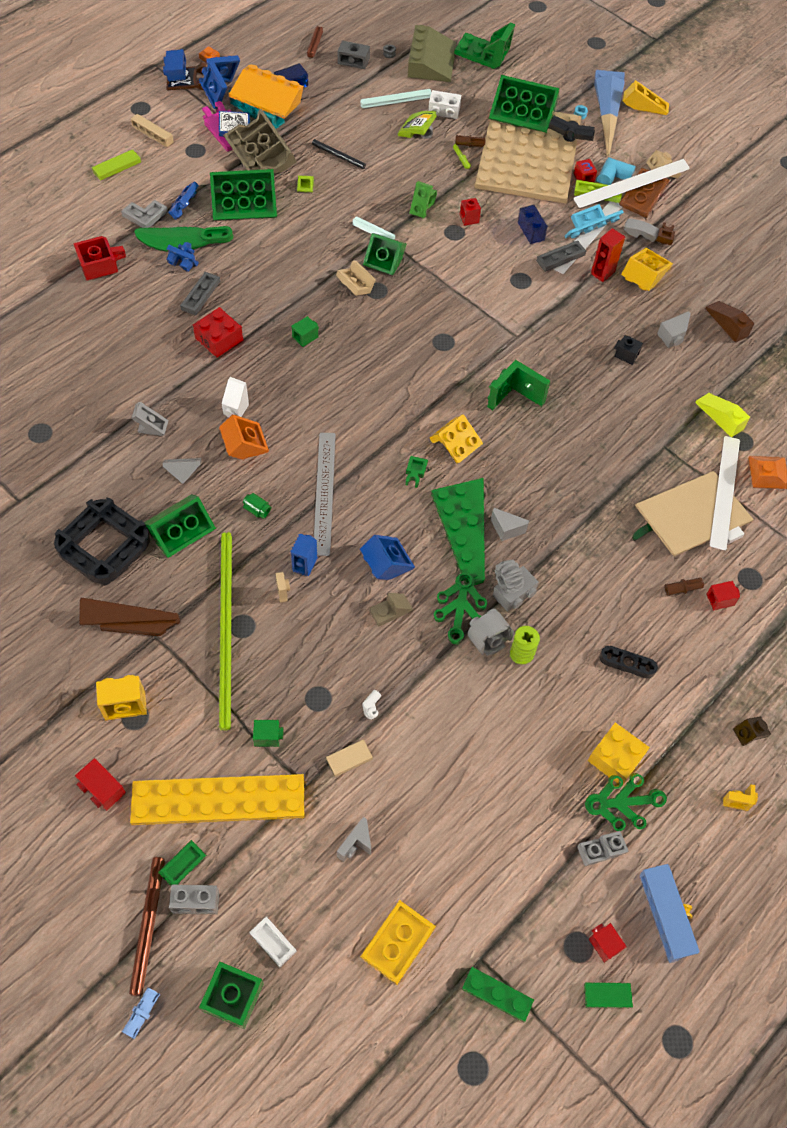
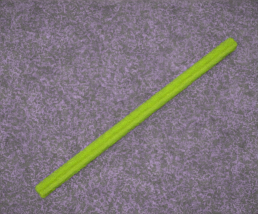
[219,532,232,731]

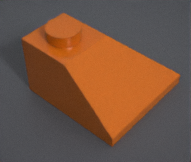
[748,456,787,489]

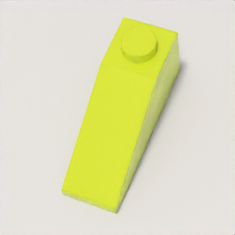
[695,393,750,437]

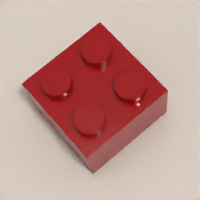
[193,307,243,358]

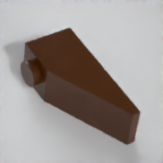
[705,301,755,343]

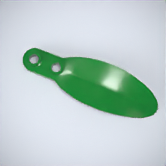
[134,226,234,252]

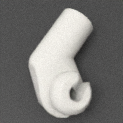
[362,690,381,719]

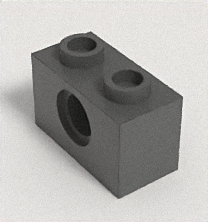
[337,40,370,69]

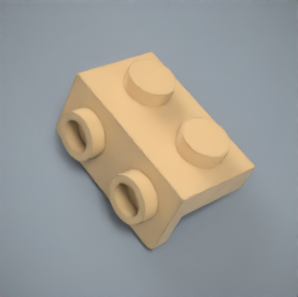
[646,150,681,179]
[336,261,376,296]

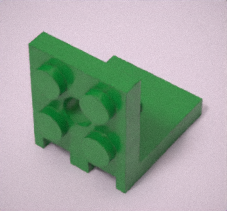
[487,359,550,411]

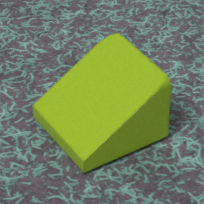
[297,175,314,193]

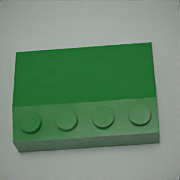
[489,75,560,133]
[210,169,277,221]

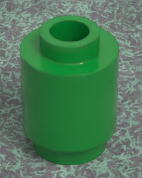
[242,493,271,519]

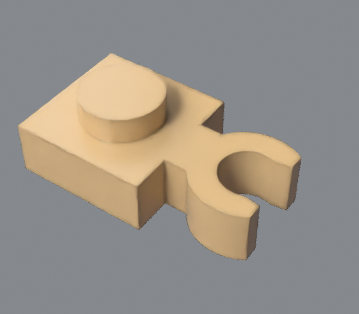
[275,572,290,603]

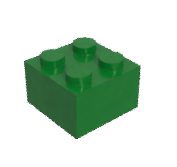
[199,961,264,1030]

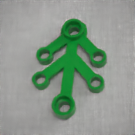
[434,573,487,644]
[585,773,667,831]

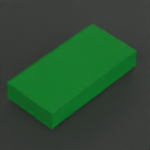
[158,840,207,886]
[584,982,633,1008]

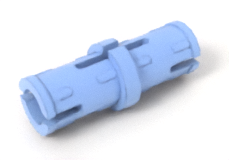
[122,987,160,1039]

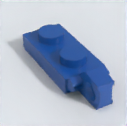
[168,181,199,220]

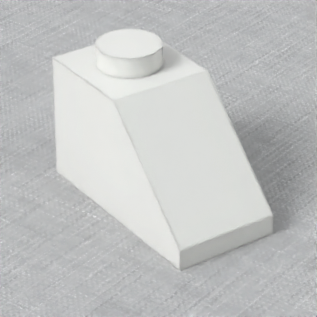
[222,377,249,417]

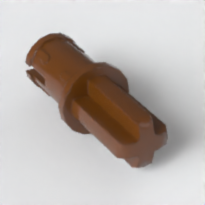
[455,135,486,148]
[664,577,704,596]

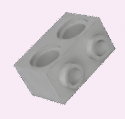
[169,885,219,915]

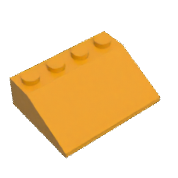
[229,64,304,119]

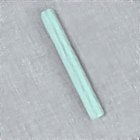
[360,89,432,109]

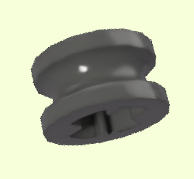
[383,44,396,58]

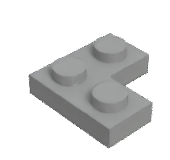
[121,200,168,228]

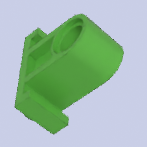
[410,181,437,218]

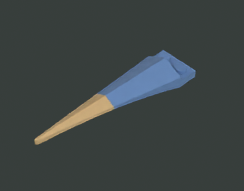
[594,70,625,156]

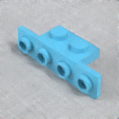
[564,204,624,239]

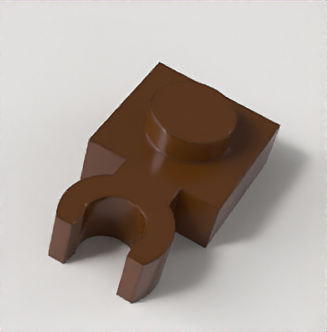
[656,222,675,246]

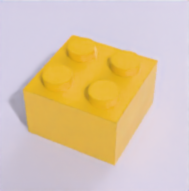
[96,675,147,721]
[588,722,650,786]

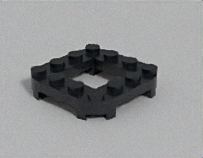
[54,497,150,586]

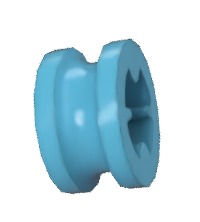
[574,105,588,120]

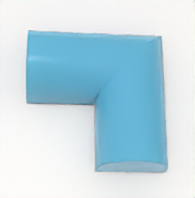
[596,157,636,185]

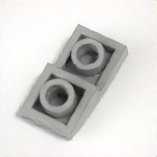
[623,219,659,242]
[577,831,629,866]

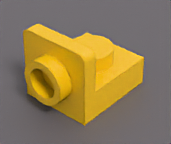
[723,784,758,811]

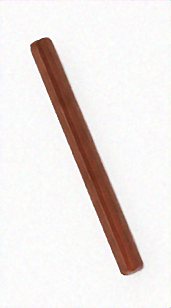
[129,857,165,997]

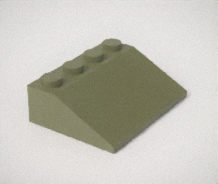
[408,25,457,82]

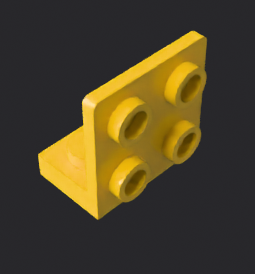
[429,414,483,463]

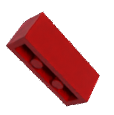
[591,228,625,282]

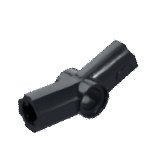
[548,115,595,142]

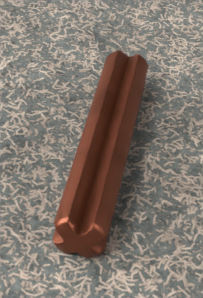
[307,26,323,58]

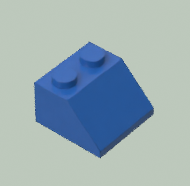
[360,535,415,580]

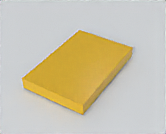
[360,900,436,985]

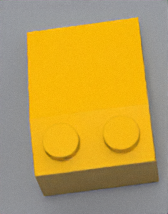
[621,248,673,291]

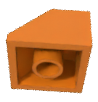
[219,414,269,460]

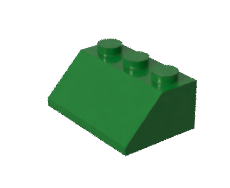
[144,494,216,558]

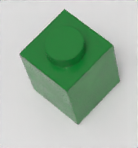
[291,316,319,347]
[253,720,284,747]

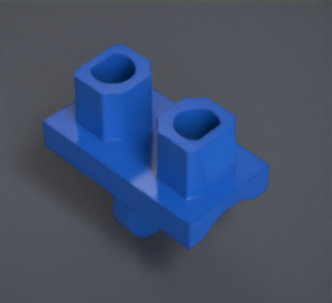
[166,242,199,272]

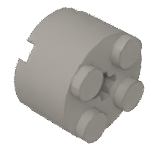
[468,609,514,656]

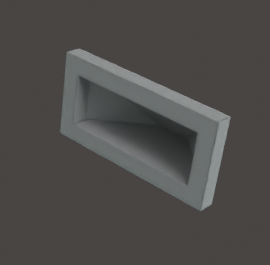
[162,458,201,483]

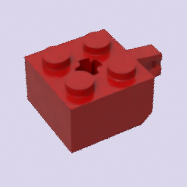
[73,236,126,281]

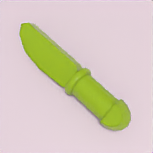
[453,144,471,169]

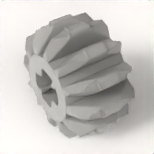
[495,559,525,594]

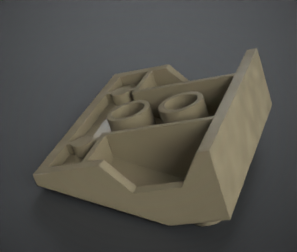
[224,109,297,174]

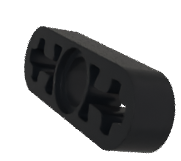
[599,646,658,679]

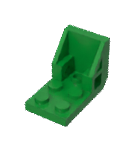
[454,22,516,69]

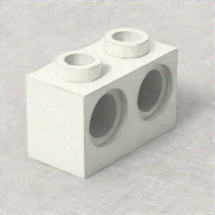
[429,90,461,119]

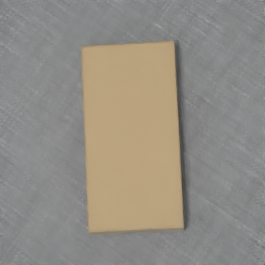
[326,739,373,777]

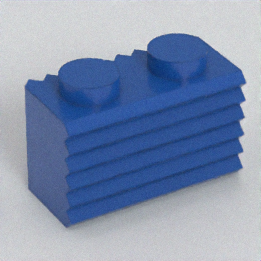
[163,49,186,82]
[290,534,318,576]

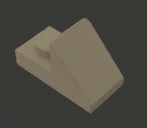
[369,593,413,627]

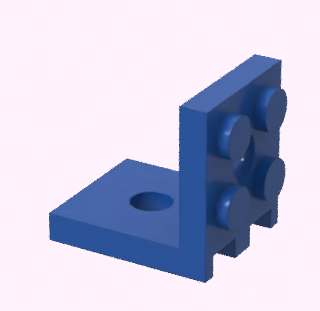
[199,55,240,109]

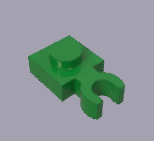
[405,456,428,488]

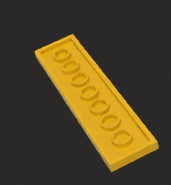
[130,774,305,825]

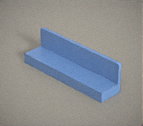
[639,864,700,963]

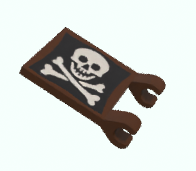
[166,63,206,91]

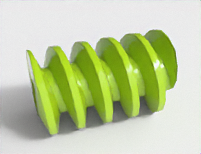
[510,626,540,665]

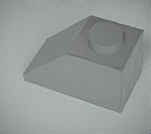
[657,311,690,348]

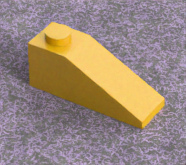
[623,80,669,115]

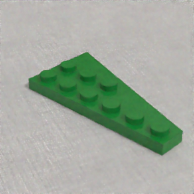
[431,478,485,585]

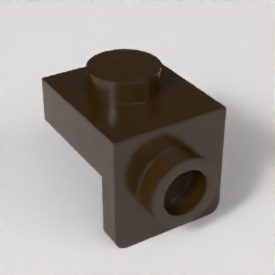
[733,716,771,746]

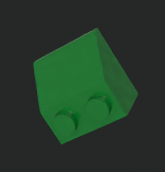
[363,233,407,275]

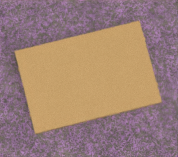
[635,471,754,556]

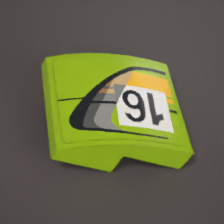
[397,111,437,138]

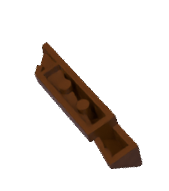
[79,597,181,636]

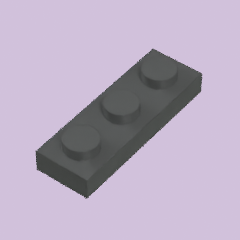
[536,240,586,272]
[180,272,220,316]

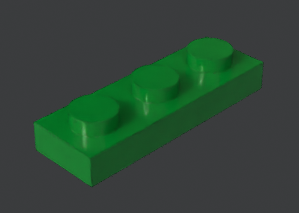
[462,967,534,1023]

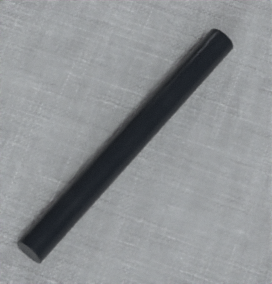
[312,139,366,169]

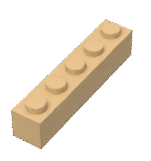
[131,114,174,147]

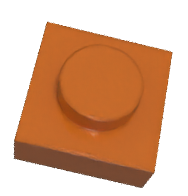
[199,46,220,63]

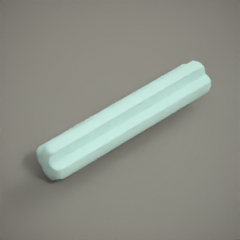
[352,216,395,239]

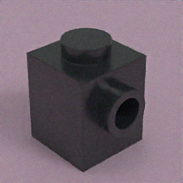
[614,335,643,365]

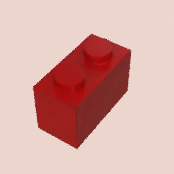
[74,758,126,811]

